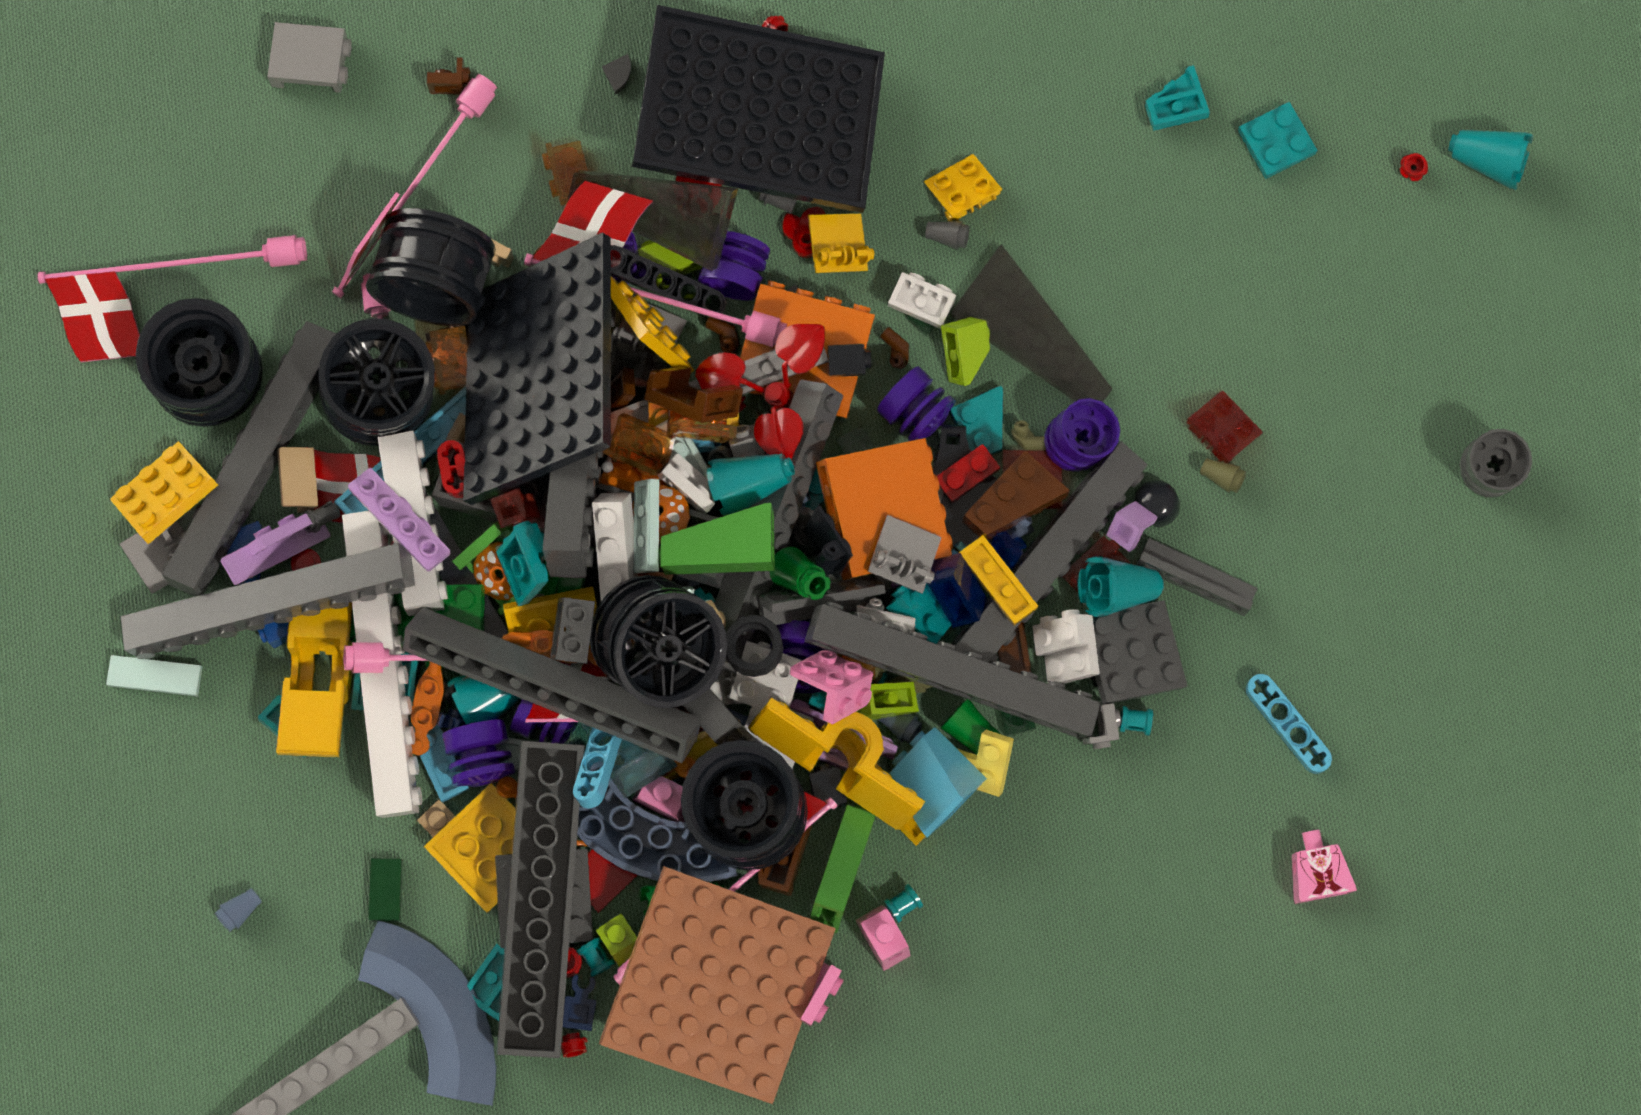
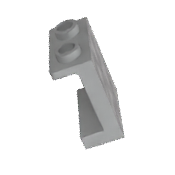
[267,22,352,93]

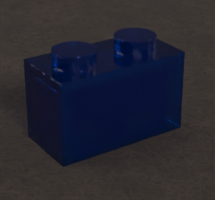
[927,553,987,628]

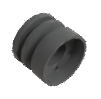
[1459,429,1532,498]

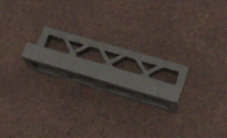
[1136,538,1258,617]
[758,576,885,625]

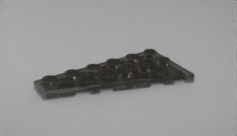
[568,170,738,271]
[950,244,1112,403]

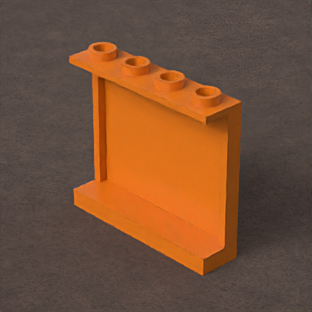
[740,281,875,419]
[816,438,953,580]

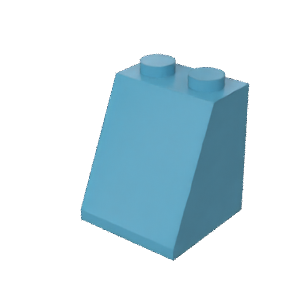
[889,727,987,837]

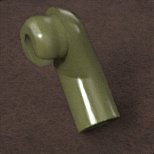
[1011,420,1046,451]

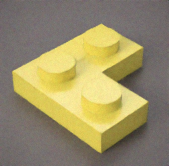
[958,730,1014,797]

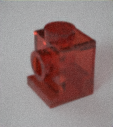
[490,488,540,528]

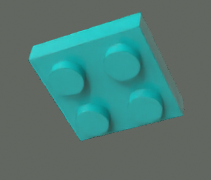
[1238,102,1318,179]

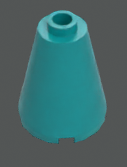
[1448,130,1533,190]
[707,453,795,516]
[1078,556,1164,617]
[448,675,522,724]

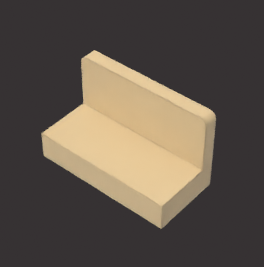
[277,447,318,513]

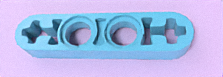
[1246,674,1332,774]
[573,727,622,809]

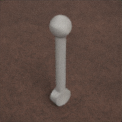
[601,445,618,473]

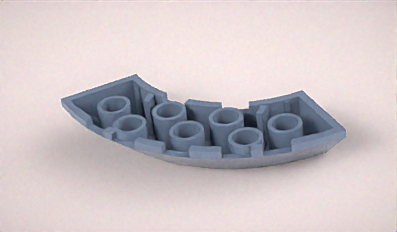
[577,761,738,882]
[358,920,497,1106]

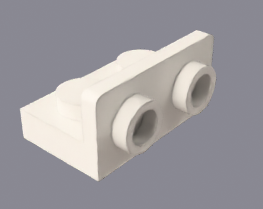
[888,272,956,329]
[657,454,715,514]

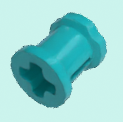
[1119,706,1153,736]
[883,884,923,923]
[576,937,615,977]

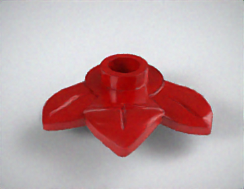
[783,206,826,258]

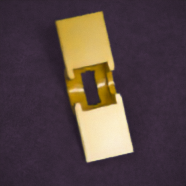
[276,602,353,757]
[747,697,925,830]

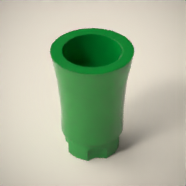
[769,547,830,600]
[940,699,1001,755]

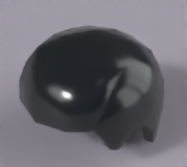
[1134,480,1180,527]

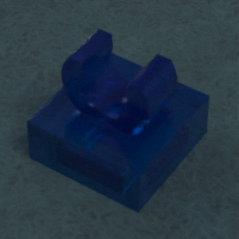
[991,531,1027,571]

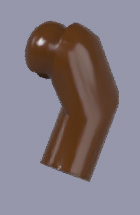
[705,317,739,353]
[880,327,909,369]

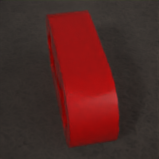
[437,440,465,498]

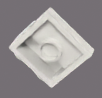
[1032,609,1100,684]

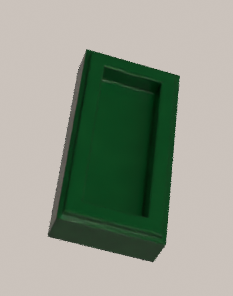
[369,858,403,921]

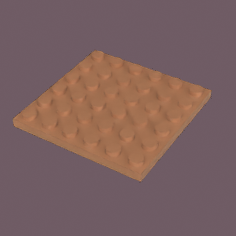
[599,866,836,1104]

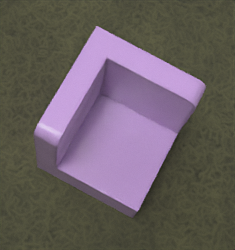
[1106,501,1158,552]

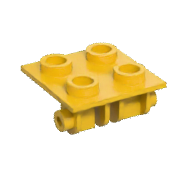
[924,154,1002,222]
[808,213,875,273]

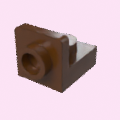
[427,57,470,95]

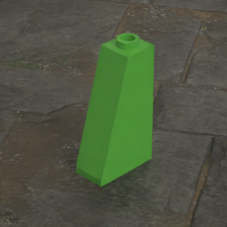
[659,503,775,575]
[810,805,875,933]

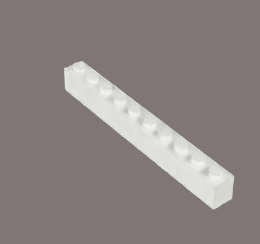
[342,511,422,818]

